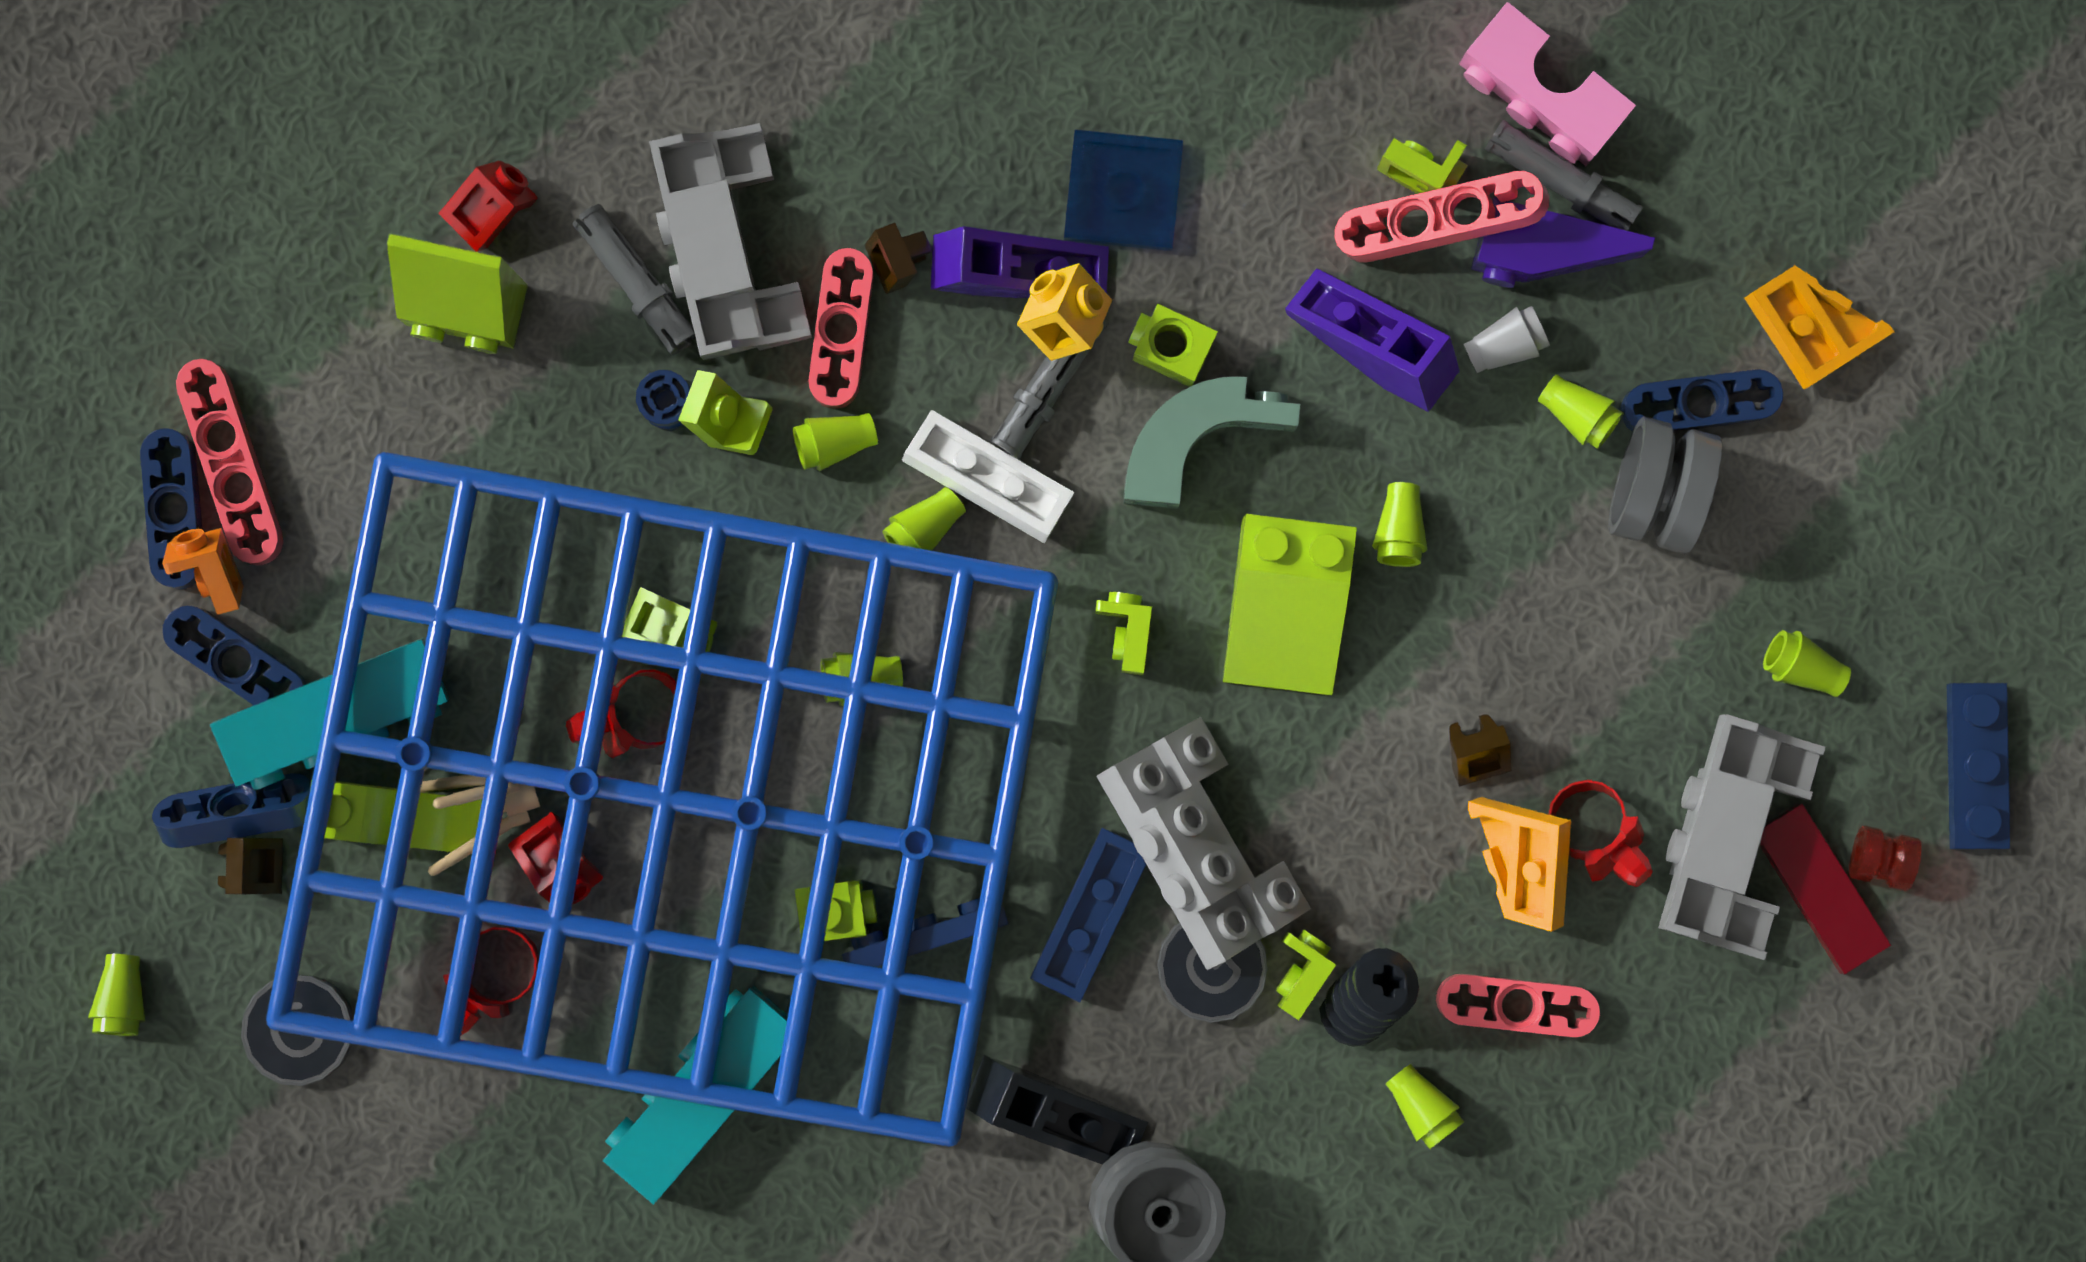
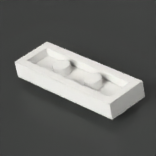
[902,410,1074,544]

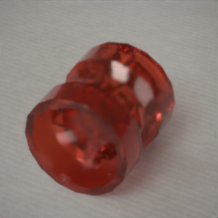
[1849,825,1922,891]

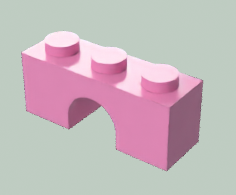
[1459,2,1636,166]

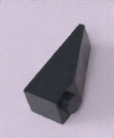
[966,1055,1148,1165]

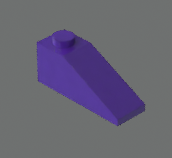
[1471,197,1655,288]
[931,226,1109,298]
[1285,268,1460,412]

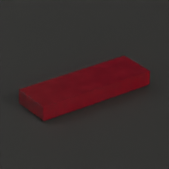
[1759,804,1891,975]

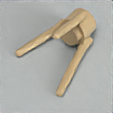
[420,775,540,876]

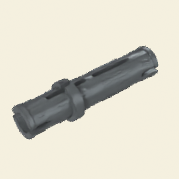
[1484,120,1643,231]
[573,204,696,355]
[989,319,1108,460]

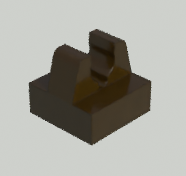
[864,223,933,295]
[1449,714,1512,787]
[218,838,283,895]

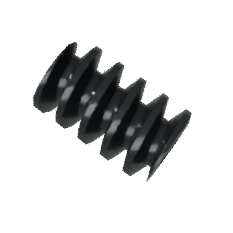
[1319,948,1419,1047]

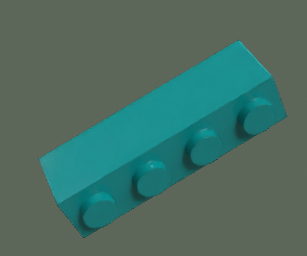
[209,637,450,791]
[603,986,788,1205]

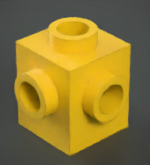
[1017,263,1112,361]

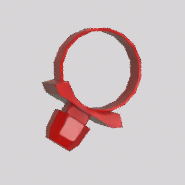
[566,669,677,759]
[1548,780,1653,887]
[443,926,540,1035]

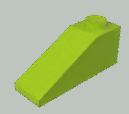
[310,780,482,852]

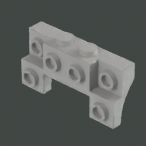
[649,123,812,360]
[1658,714,1825,960]
[1097,717,1311,970]

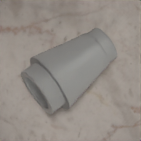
[1464,306,1550,373]

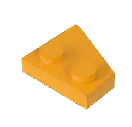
[1744,265,1894,390]
[1468,797,1571,932]

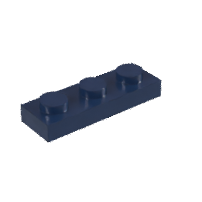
[1947,683,2010,849]
[1030,828,1146,1002]
[842,898,1009,967]

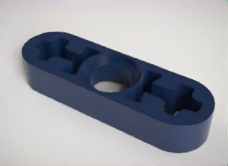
[1620,369,1783,432]
[140,428,203,589]
[163,606,307,705]
[152,773,311,848]

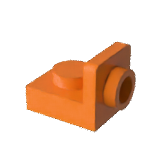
[162,528,243,615]

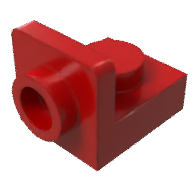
[438,160,538,252]
[507,812,603,905]

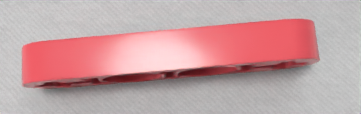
[1334,171,1549,263]
[176,359,283,565]

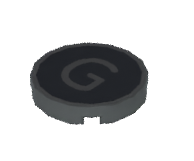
[1157,922,1268,1023]
[241,974,354,1086]

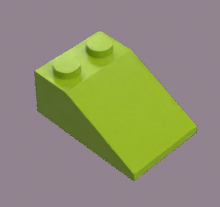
[387,234,528,354]
[1223,514,1357,696]

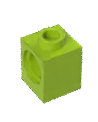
[1128,304,1218,387]

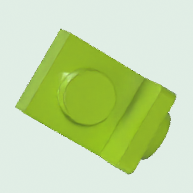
[1376,138,1468,194]
[678,370,772,455]
[622,587,717,652]
[1095,592,1152,675]
[794,879,877,941]
[1276,930,1336,1020]

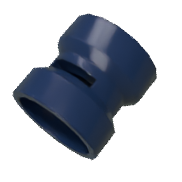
[636,370,691,431]

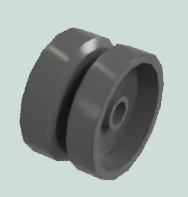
[1608,416,1722,554]
[1089,1141,1226,1262]

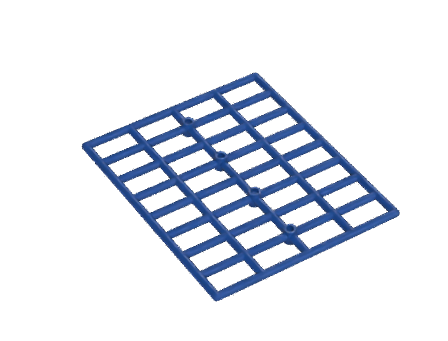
[266,452,1058,1147]

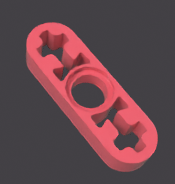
[809,248,874,409]
[1436,974,1600,1037]

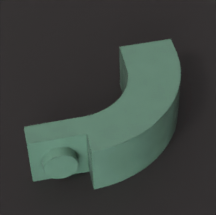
[1123,376,1300,509]

